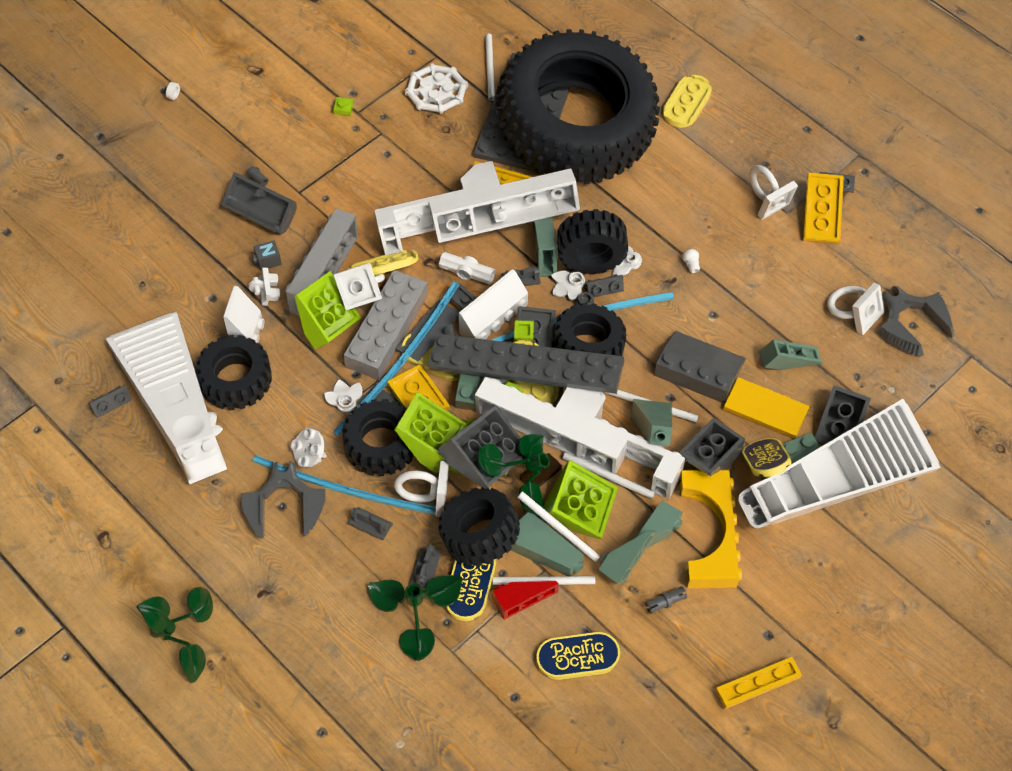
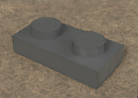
[450,283,476,311]

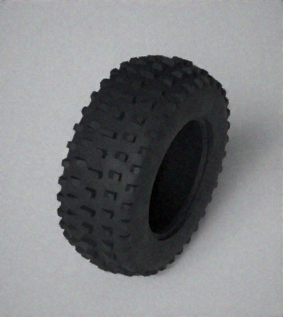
[495,29,660,184]

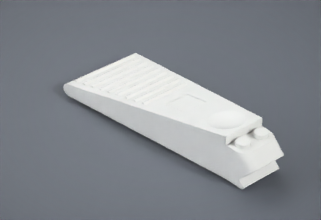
[105,311,227,484]
[739,399,941,528]

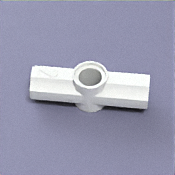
[439,252,496,285]

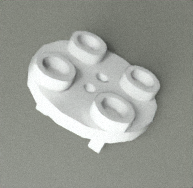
[291,428,327,467]

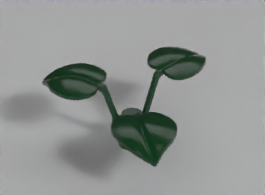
[478,434,550,517]
[368,575,463,661]
[136,587,213,683]

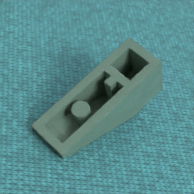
[760,339,822,370]
[455,374,482,411]
[635,500,683,548]
[599,530,657,584]

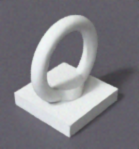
[749,165,798,220]
[334,263,385,310]
[827,283,884,335]
[394,461,449,517]

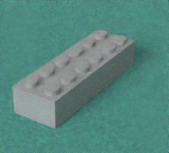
[285,208,358,316]
[344,270,428,380]

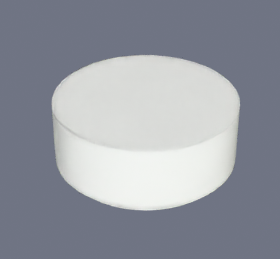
[166,82,180,100]

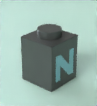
[252,240,282,271]

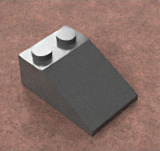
[815,385,871,444]
[679,418,745,477]

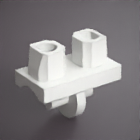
[248,268,280,306]

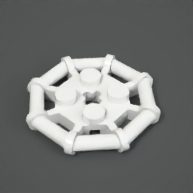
[405,63,468,114]

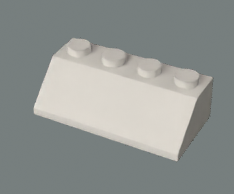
[459,269,528,339]

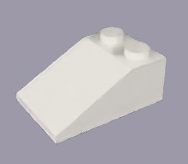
[224,286,265,343]

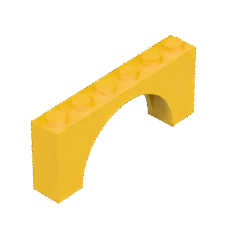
[680,470,742,588]

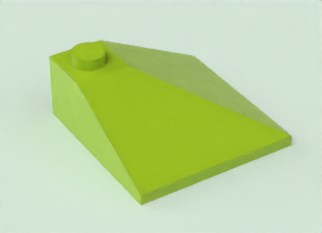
[295,271,361,350]
[395,392,466,473]
[543,460,618,539]

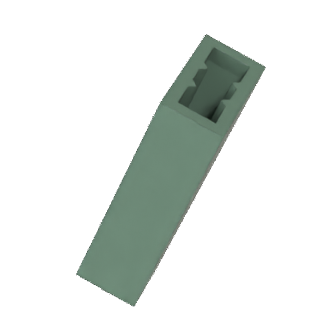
[533,217,557,277]
[631,399,672,446]
[511,512,584,576]

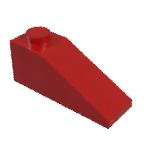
[492,581,559,620]

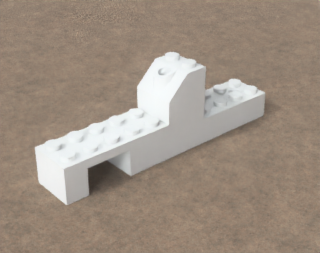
[375,161,580,256]
[475,377,685,500]

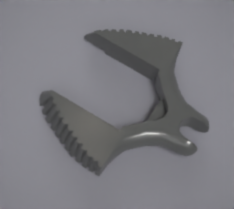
[878,286,954,357]
[241,461,325,538]

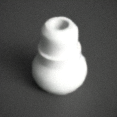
[682,249,700,273]

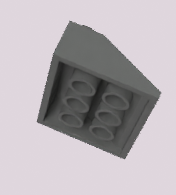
[654,331,746,404]
[437,405,525,489]

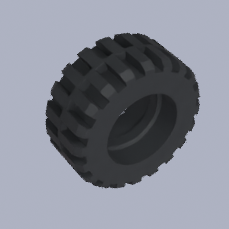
[557,209,628,274]
[552,303,627,356]
[195,335,272,410]
[342,399,414,476]
[438,487,520,566]

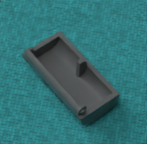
[221,172,297,234]

